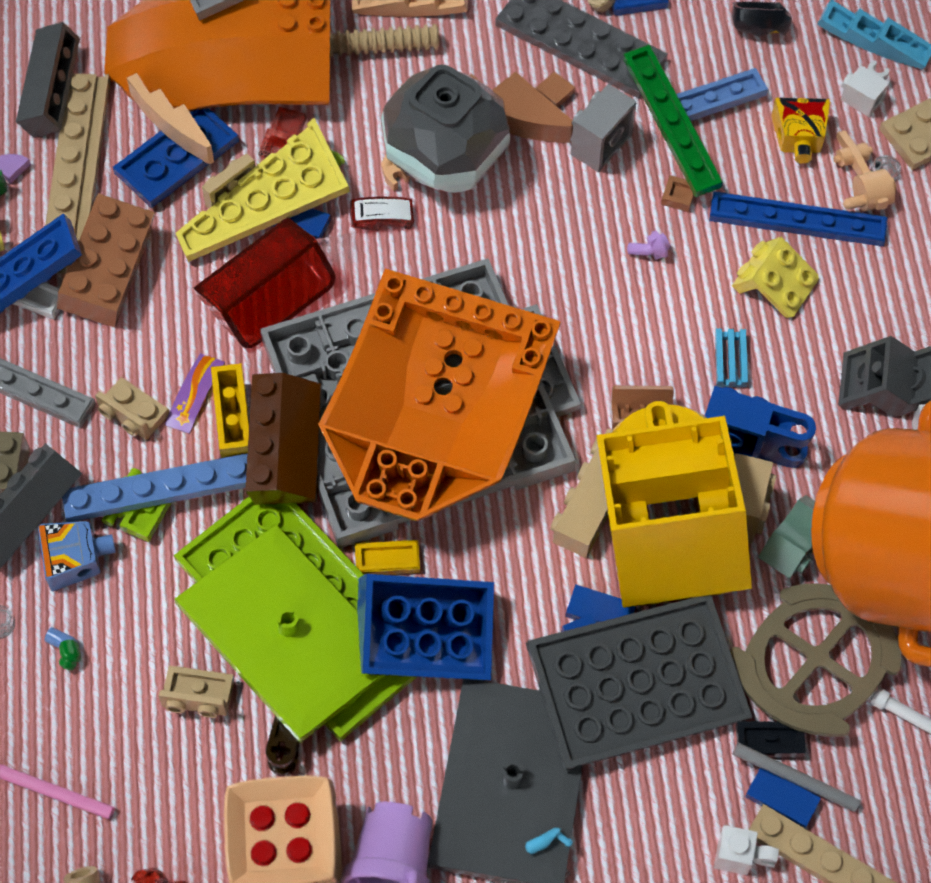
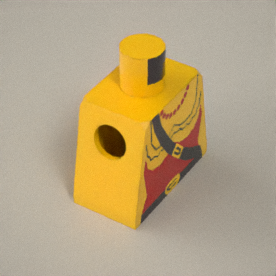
[771,97,830,164]

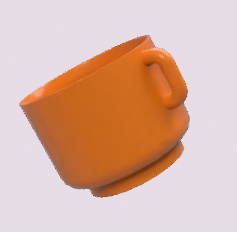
[811,401,931,667]

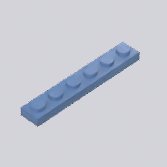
[62,453,248,522]

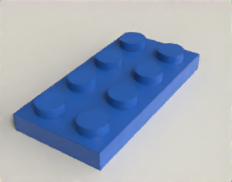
[113,108,239,209]
[0,213,82,314]

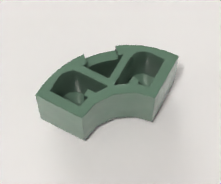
[758,495,815,579]

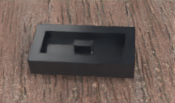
[736,721,806,757]

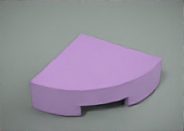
[0,154,31,183]

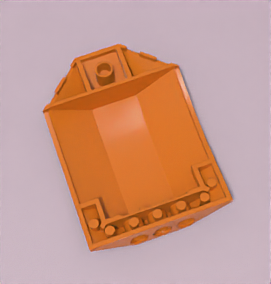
[104,0,330,111]

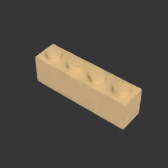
[550,428,612,558]

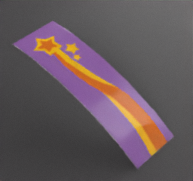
[165,353,225,434]

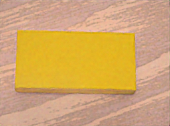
[355,540,420,575]

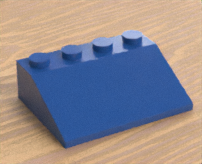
[357,574,494,681]

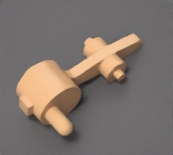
[833,131,896,211]

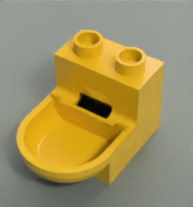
[596,401,752,608]

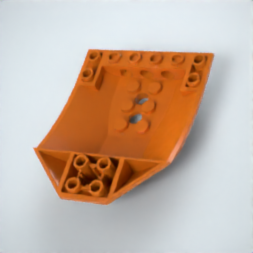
[318,268,561,522]

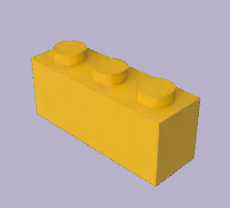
[211,363,249,458]

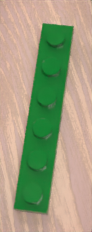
[623,44,723,198]

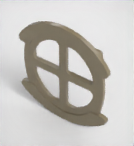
[730,583,901,737]

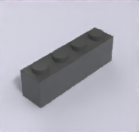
[16,22,80,138]
[0,443,82,569]

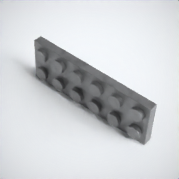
[495,0,668,99]

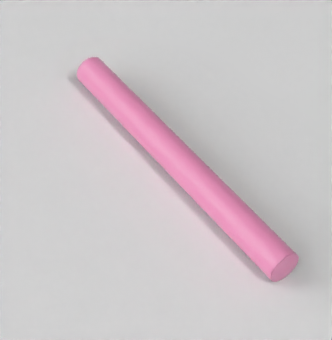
[0,764,115,820]

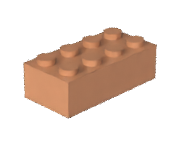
[57,193,155,328]

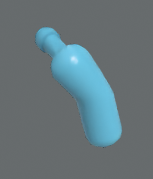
[525,828,573,854]

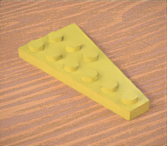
[175,118,350,262]

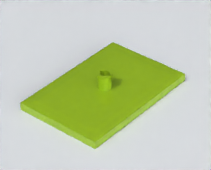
[175,524,386,743]

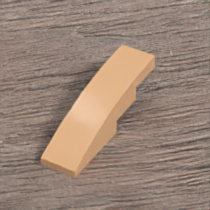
[352,0,468,17]
[127,73,214,164]

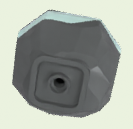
[381,65,510,193]

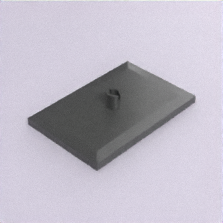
[525,595,752,771]
[428,679,583,883]

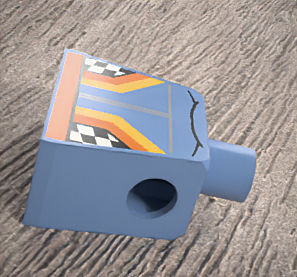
[38,521,116,591]

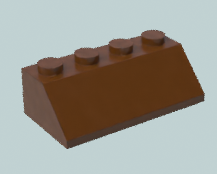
[245,373,322,505]

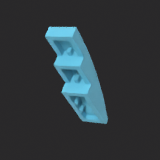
[816,0,931,69]

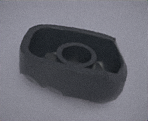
[732,1,792,36]

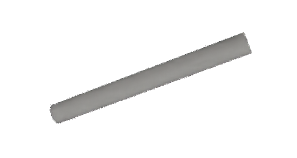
[733,742,860,812]

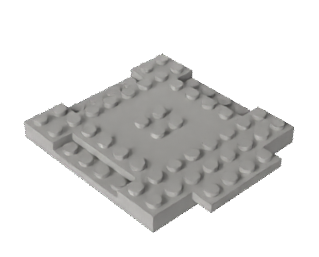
[260,258,581,549]

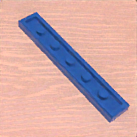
[709,191,888,247]

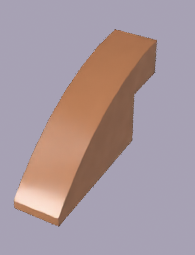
[470,72,573,143]

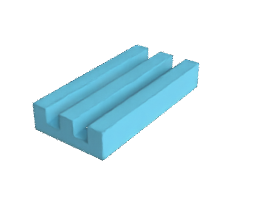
[715,328,748,387]

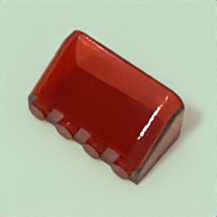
[193,217,336,348]

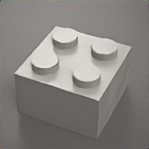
[570,84,637,172]

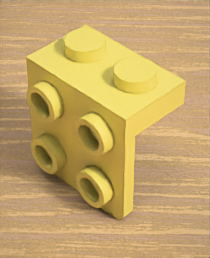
[732,236,819,318]

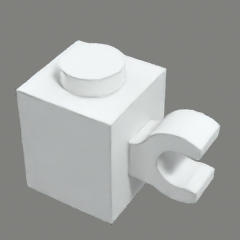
[841,60,890,117]
[714,825,779,876]

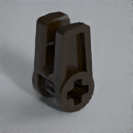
[266,716,300,776]

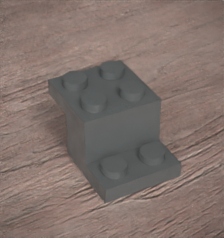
[838,336,931,417]

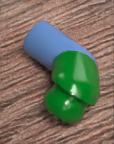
[44,627,81,670]

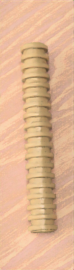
[330,24,440,57]

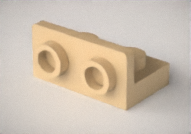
[95,377,169,441]

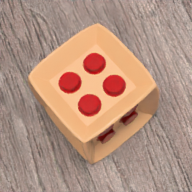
[224,776,342,883]

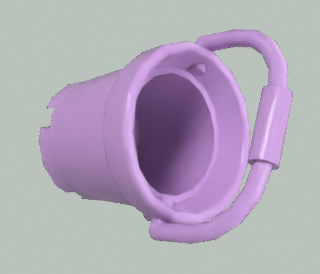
[340,802,433,883]

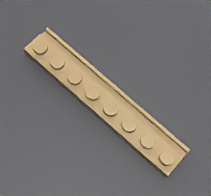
[45,73,111,274]

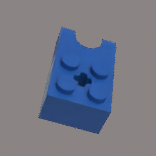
[705,386,816,468]

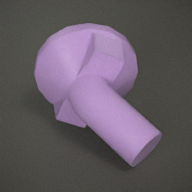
[627,230,671,260]

